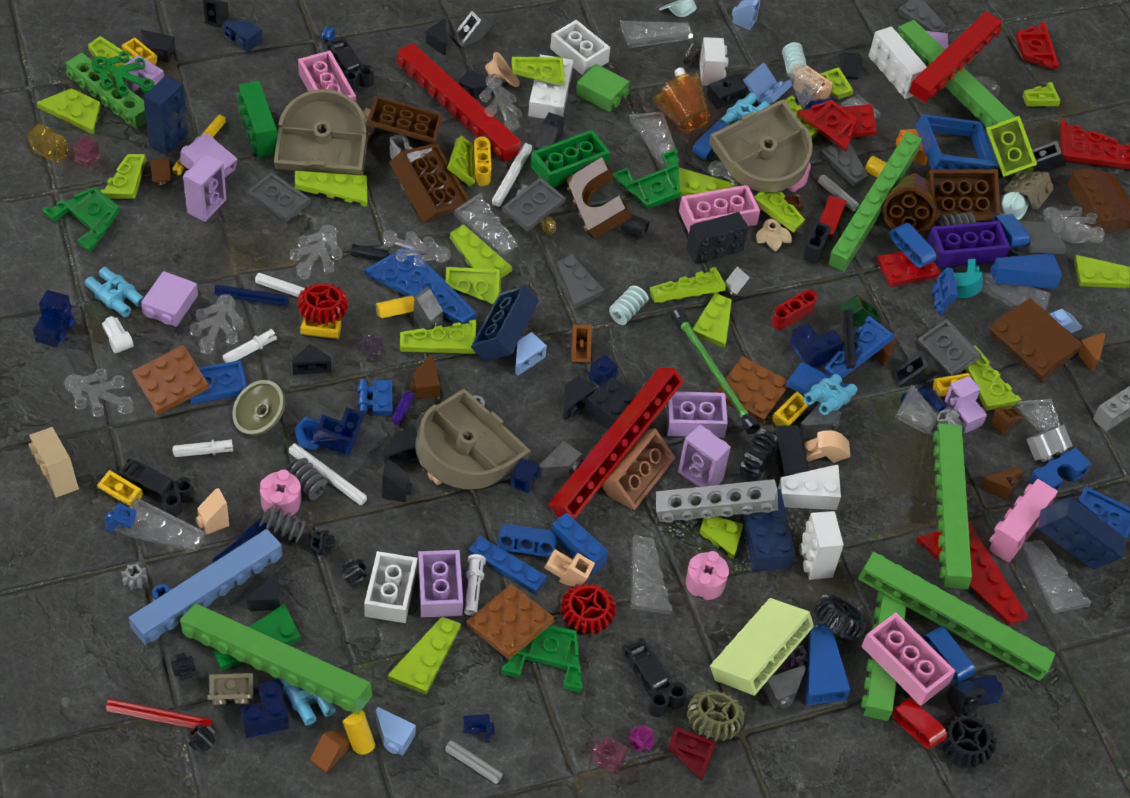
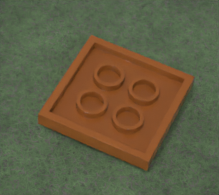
[132,345,210,415]
[715,356,789,423]
[466,584,555,660]

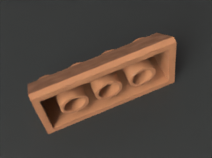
[602,428,676,510]

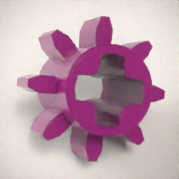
[628,725,655,752]

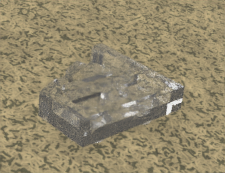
[789,62,825,108]
[895,385,937,435]
[1015,399,1060,433]

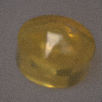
[542,216,556,235]

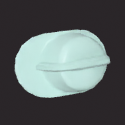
[659,0,697,17]
[1000,192,1029,220]

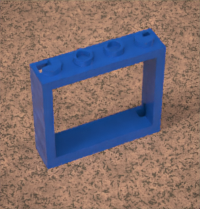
[915,114,999,170]

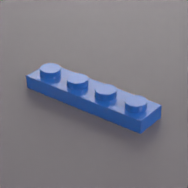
[468,536,547,594]

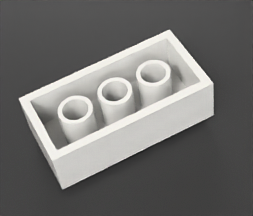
[869,26,927,99]
[528,55,573,119]

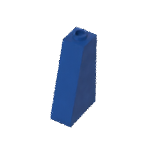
[990,253,1062,289]
[805,625,850,706]

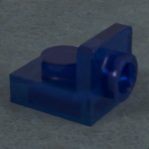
[463,714,495,743]

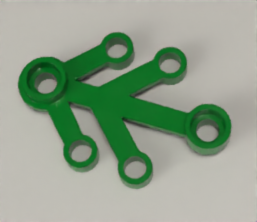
[91,51,155,97]

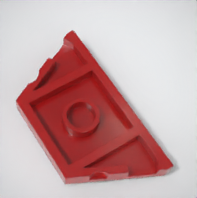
[1015,22,1059,70]
[797,100,857,152]

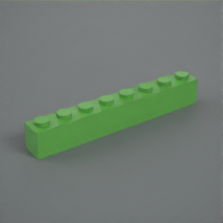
[861,571,910,721]

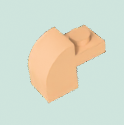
[804,431,850,463]
[544,549,595,587]

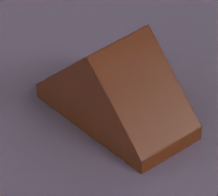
[571,324,592,362]
[1077,333,1106,372]
[310,728,351,773]

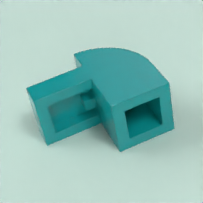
[954,259,983,298]

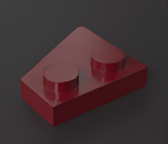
[668,727,716,780]

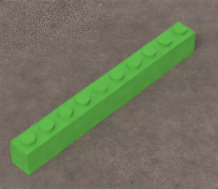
[897,20,1024,127]
[828,132,922,272]
[933,423,972,589]
[858,551,1056,681]
[180,603,372,714]

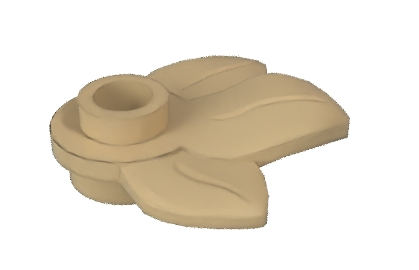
[756,219,792,252]

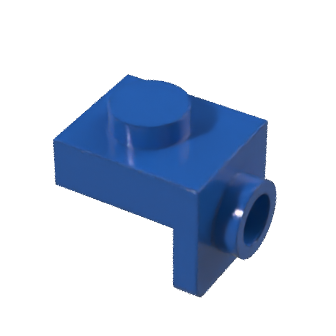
[294,417,321,450]
[104,503,137,533]

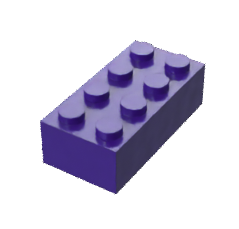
[927,221,1010,268]

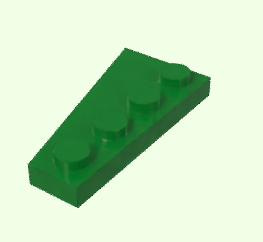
[213,604,301,671]

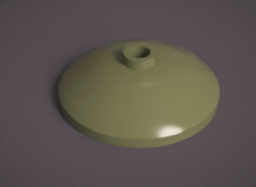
[232,380,285,435]

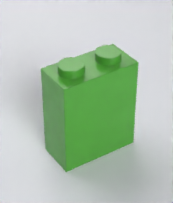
[576,63,630,112]

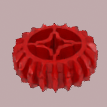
[297,282,348,326]
[561,582,616,635]

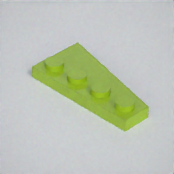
[679,168,738,196]
[295,171,367,207]
[450,224,512,278]
[1074,255,1130,288]
[650,267,725,303]
[400,320,476,354]
[965,345,1022,411]
[388,616,461,695]

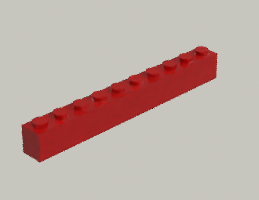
[396,43,521,162]
[548,367,684,519]

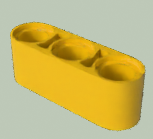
[474,137,491,186]

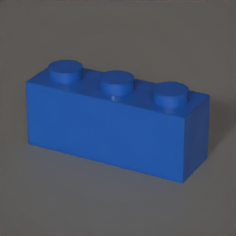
[551,513,608,575]

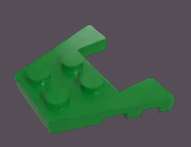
[613,149,681,209]
[42,187,120,253]
[501,625,582,693]

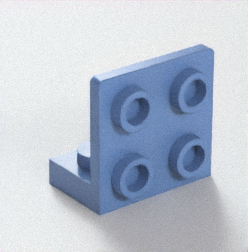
[743,63,793,105]

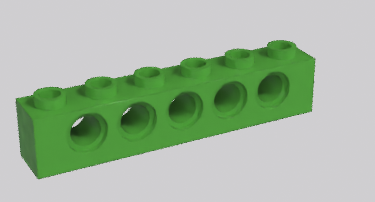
[66,53,146,129]

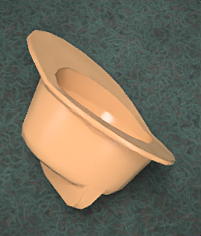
[485,52,519,87]

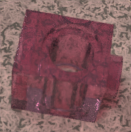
[72,136,100,168]
[592,736,628,774]

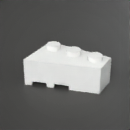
[778,465,841,510]

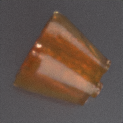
[653,73,710,135]

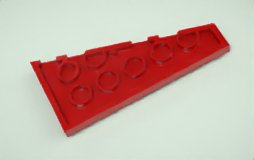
[1060,119,1130,169]
[916,521,1028,626]

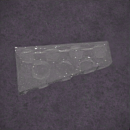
[454,193,517,256]

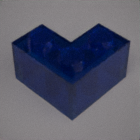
[33,290,74,348]
[790,323,844,368]
[311,407,365,456]
[240,679,289,739]

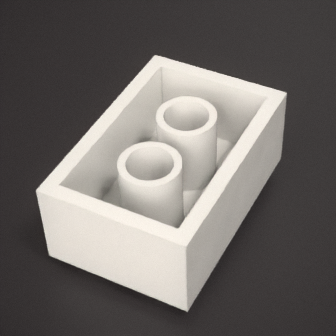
[550,20,610,76]
[799,511,844,580]
[364,551,418,623]

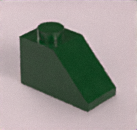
[840,295,882,327]

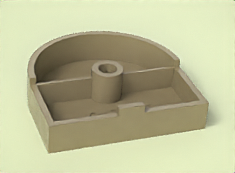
[274,89,368,175]
[709,99,812,192]
[415,389,531,489]

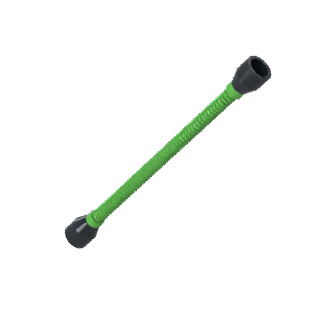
[671,309,760,435]

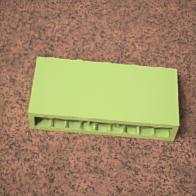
[710,598,814,696]

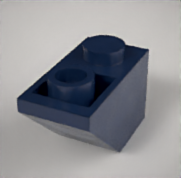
[223,21,263,52]

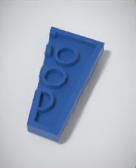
[825,316,894,378]

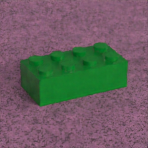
[237,81,277,158]
[531,129,610,188]

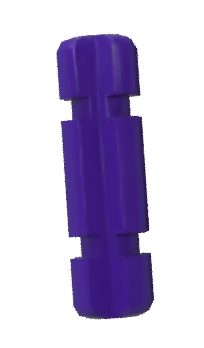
[392,391,414,425]

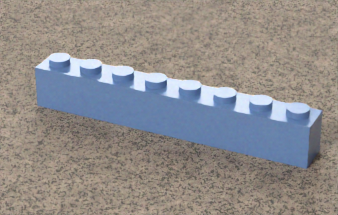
[129,529,282,645]

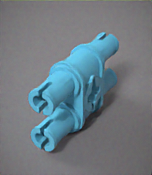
[719,93,770,125]
[84,267,145,317]
[803,374,857,415]
[280,679,336,726]

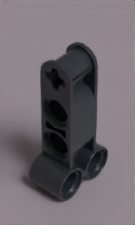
[327,37,374,92]
[116,458,194,518]
[622,638,687,717]

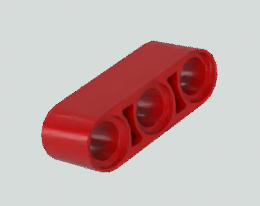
[820,195,847,240]
[771,290,818,330]
[891,698,947,749]

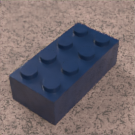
[143,75,188,156]
[471,286,539,362]
[741,489,795,571]
[1037,496,1126,570]

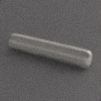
[818,174,859,212]
[445,740,503,784]

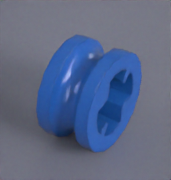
[322,26,336,42]
[152,584,171,601]

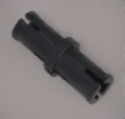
[351,244,389,260]

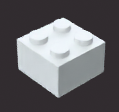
[699,37,728,86]

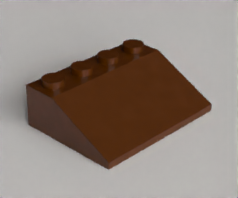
[366,96,443,144]
[389,143,471,224]
[1067,168,1130,235]
[924,169,1001,222]
[989,298,1084,383]

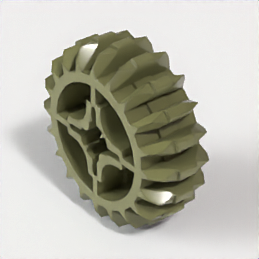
[687,689,745,742]

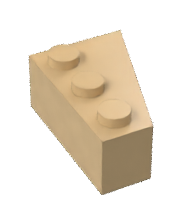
[28,427,79,498]

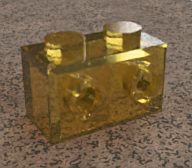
[27,122,69,163]

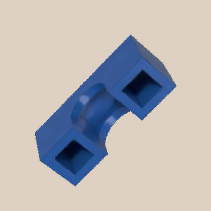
[1029,448,1091,491]

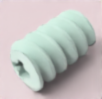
[782,42,807,80]
[609,286,649,325]

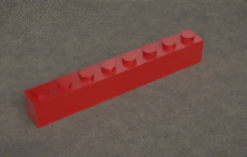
[909,11,1002,103]

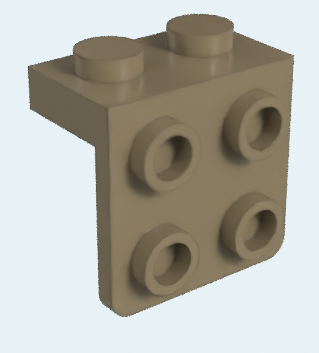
[1003,171,1054,210]
[207,673,254,705]

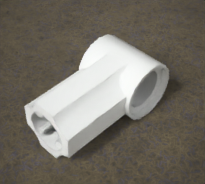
[102,316,134,354]

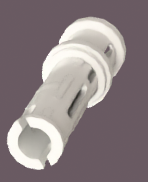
[464,554,486,616]

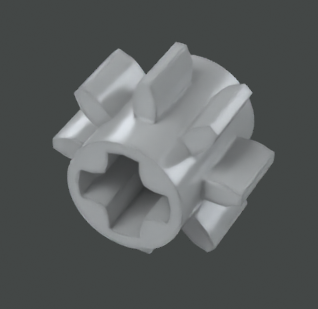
[937,408,961,426]
[121,563,148,590]

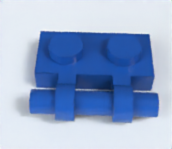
[932,267,958,315]
[357,379,392,416]

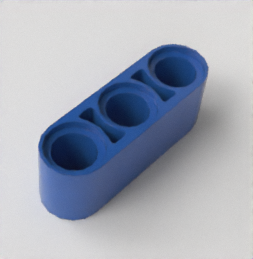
[692,120,728,161]
[993,214,1029,248]
[890,223,936,268]
[497,524,557,557]
[923,627,975,684]

